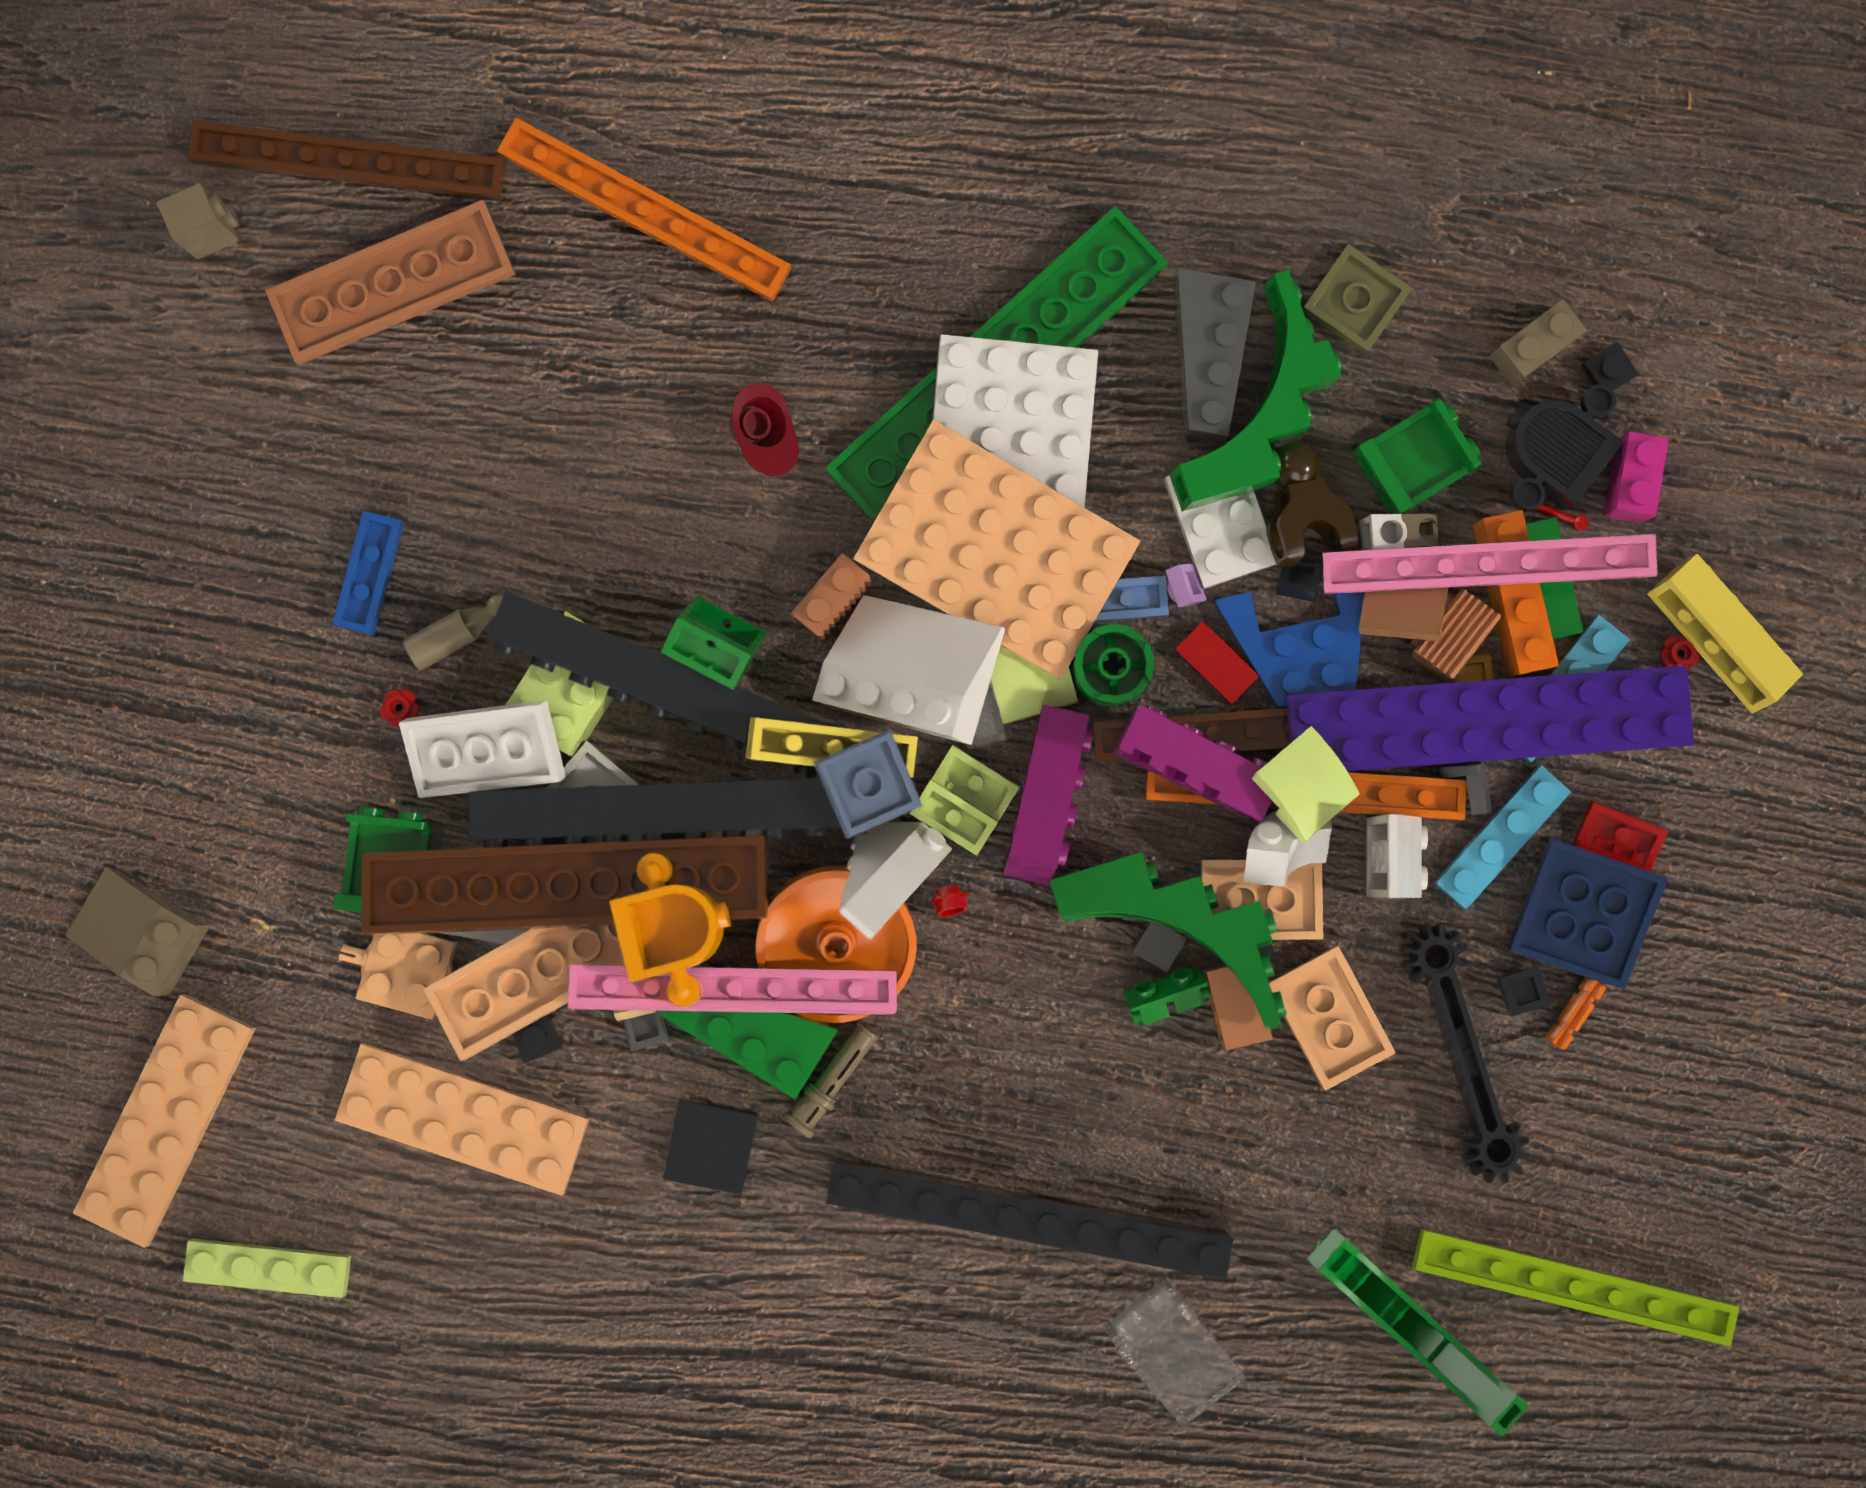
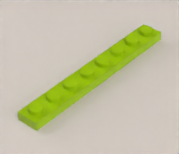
[1412,1228,1739,1347]

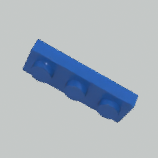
[332,511,405,636]

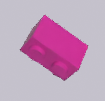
[1603,431,1669,524]

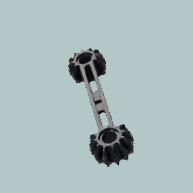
[1399,922,1530,1184]

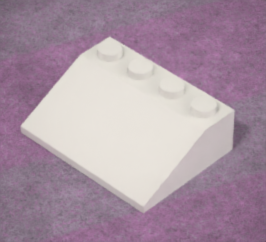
[812,595,1005,745]

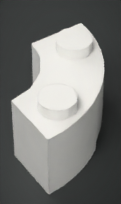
[1243,809,1332,887]

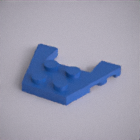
[1214,592,1365,708]

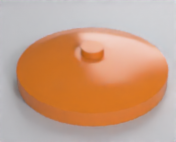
[755,866,917,1023]

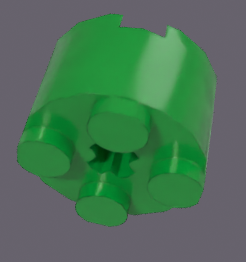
[1071,624,1155,707]

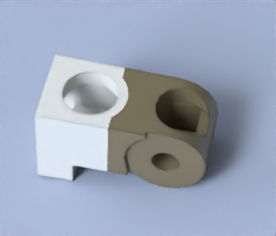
[1359,514,1439,551]

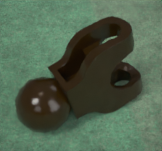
[1266,442,1358,568]

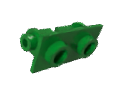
[1123,966,1210,1026]

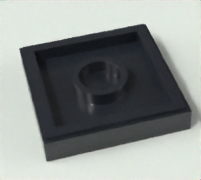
[663,1099,759,1195]

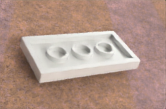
[399,700,566,798]

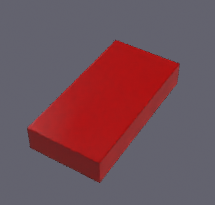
[1174,621,1259,705]

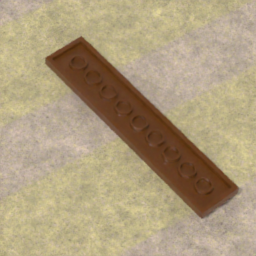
[361,836,768,936]

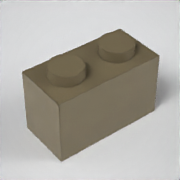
[156,183,240,260]
[1489,299,1588,388]

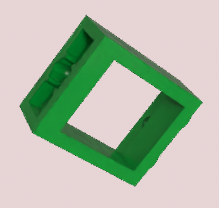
[661,596,767,690]

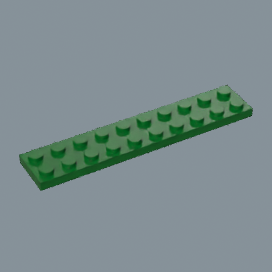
[825,206,1168,523]

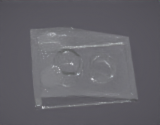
[1104,1277,1247,1427]

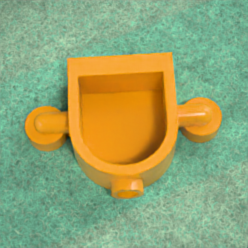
[609,853,731,1007]

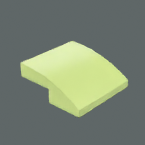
[990,645,1078,726]
[1252,726,1360,844]
[909,745,1020,855]

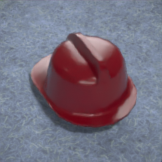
[729,383,799,476]

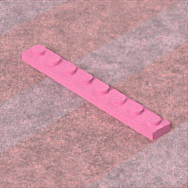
[1323,534,1657,594]
[568,965,897,1015]

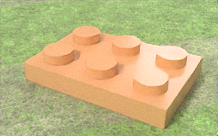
[1200,860,1323,940]
[1268,946,1396,1091]

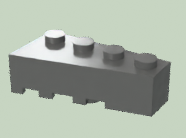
[1173,268,1256,445]

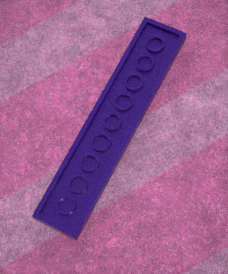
[1286,665,1694,771]

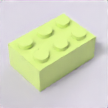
[506,611,614,757]

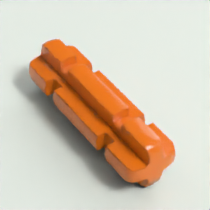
[1546,977,1606,1049]

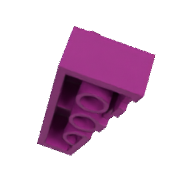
[1003,704,1094,886]
[1113,704,1272,823]

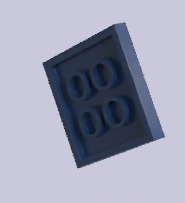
[1508,837,1668,990]

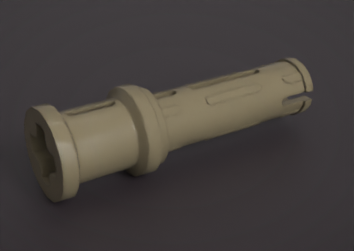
[783,1023,879,1138]

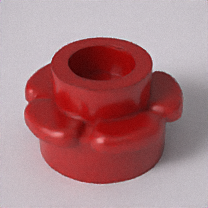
[1660,635,1700,672]
[380,689,420,728]
[931,885,969,917]

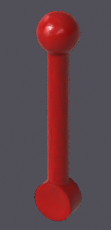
[1536,504,1589,531]

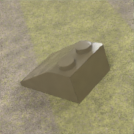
[66,867,210,997]

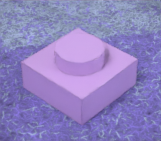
[1165,563,1207,608]

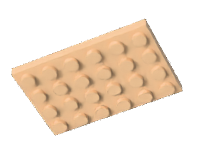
[853,419,1140,679]

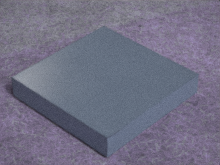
[813,730,922,839]

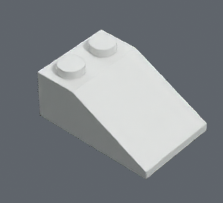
[1366,814,1428,898]

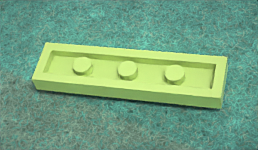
[183,1238,351,1298]

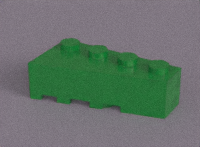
[658,1011,840,1099]

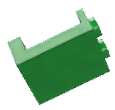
[1352,398,1481,514]
[333,807,434,912]

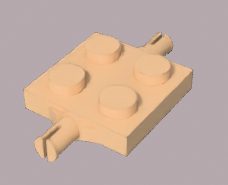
[339,933,457,1020]

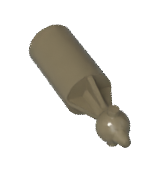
[403,595,503,671]

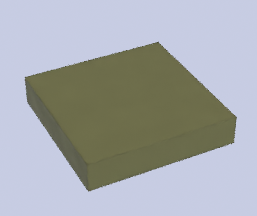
[1302,244,1413,355]

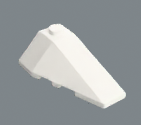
[839,822,952,939]

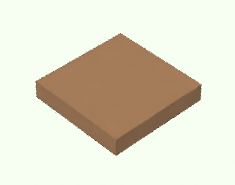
[1359,588,1448,641]

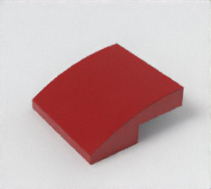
[1573,799,1669,872]

